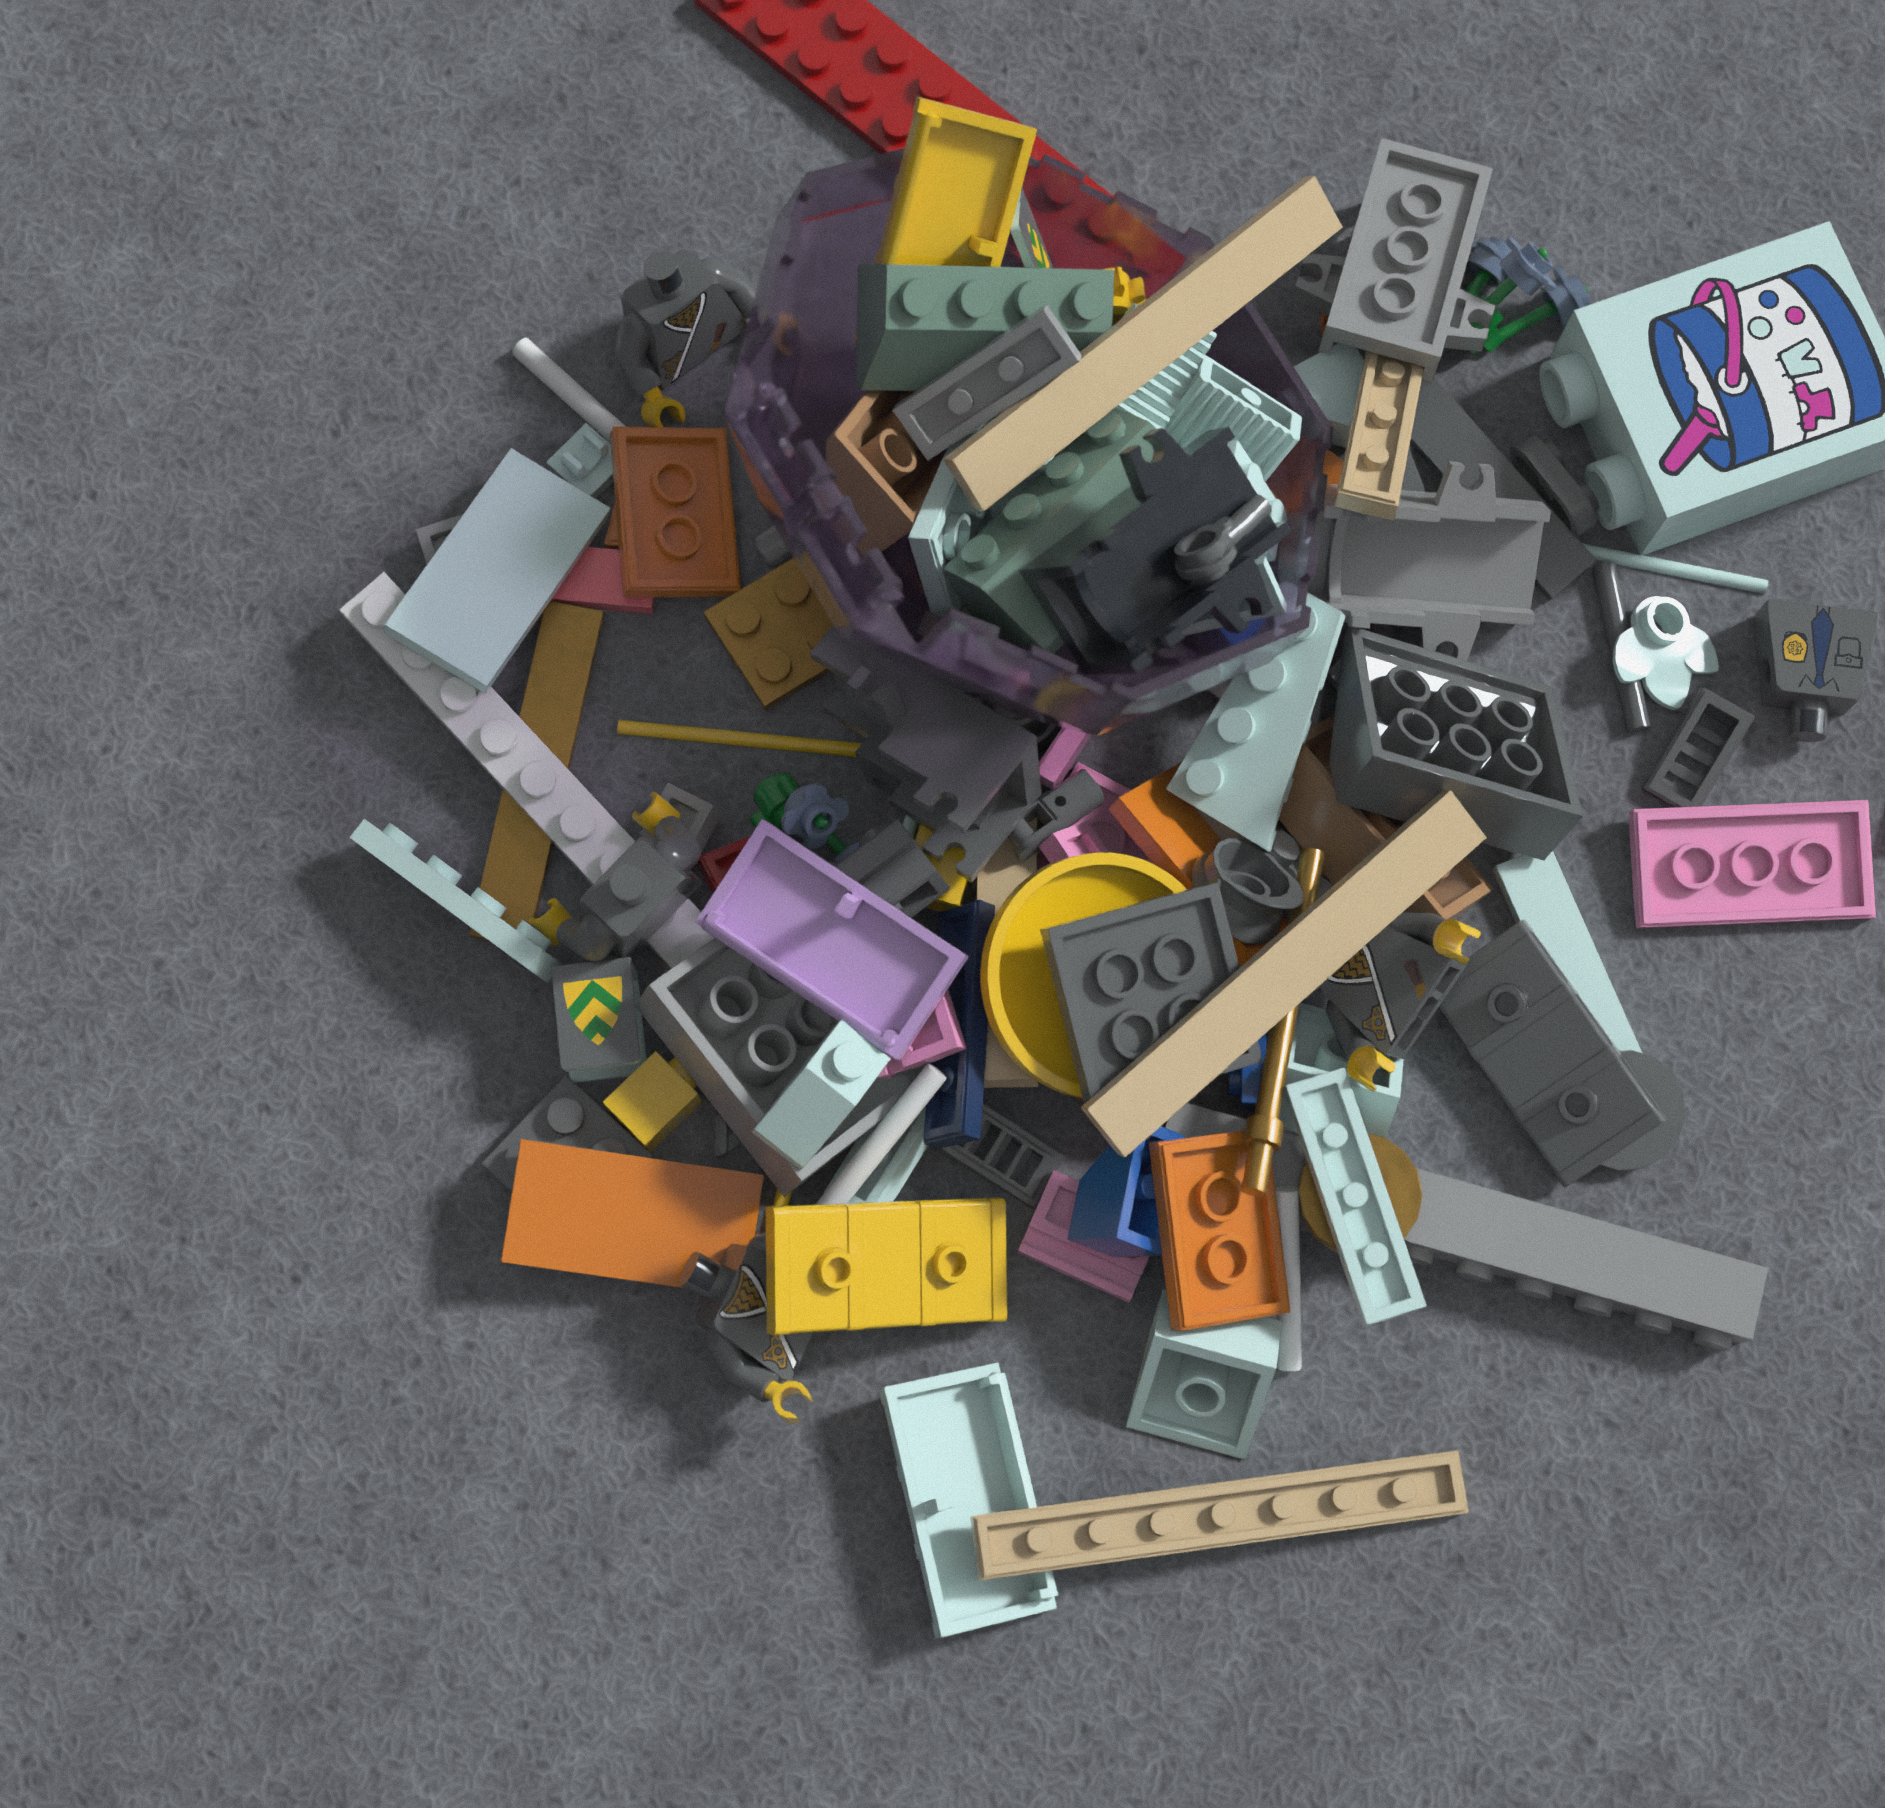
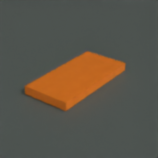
[1108,762,1288,967]
[501,1139,764,1288]

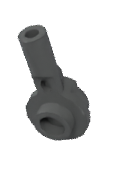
[1175,494,1272,584]

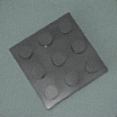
[1040,882,1263,1104]

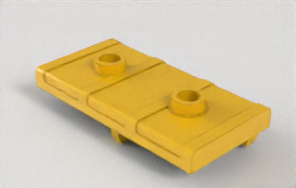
[855,97,1037,341]
[766,1197,1007,1335]

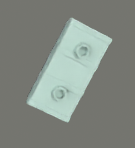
[879,1363,1058,1638]

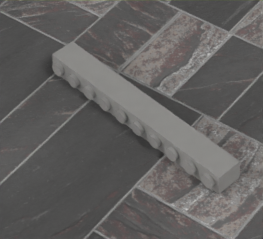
[1163,1103,1769,1351]

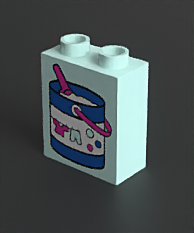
[1540,221,1885,555]

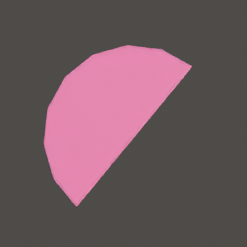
[1039,687,1110,789]

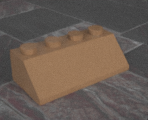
[826,390,947,561]
[1279,715,1494,920]

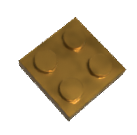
[703,553,848,711]

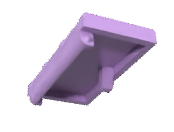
[695,819,968,1060]

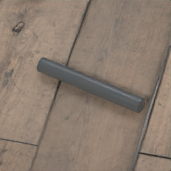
[1592,562,1651,733]

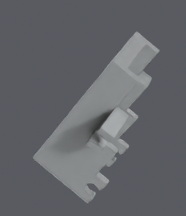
[1292,138,1495,383]
[1298,461,1551,661]

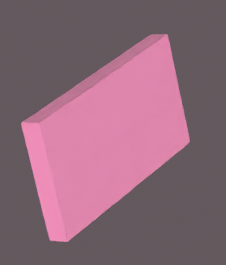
[1628,800,1876,928]

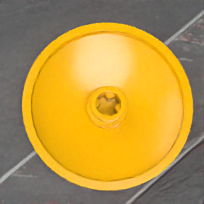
[980,853,1186,1098]

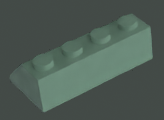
[856,264,1114,391]
[943,407,1157,658]

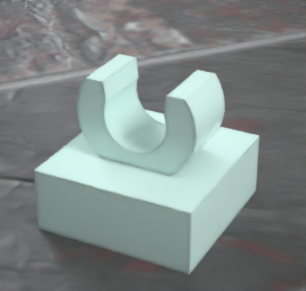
[546,423,613,499]

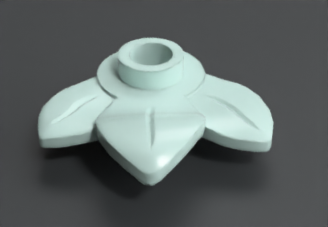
[1613,597,1719,710]

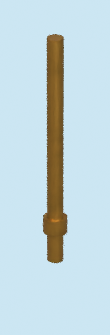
[1241,848,1325,1197]

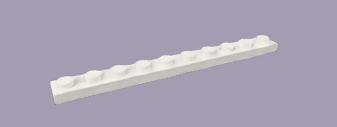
[340,572,715,969]

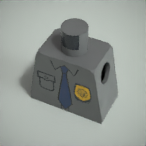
[1753,599,1879,742]

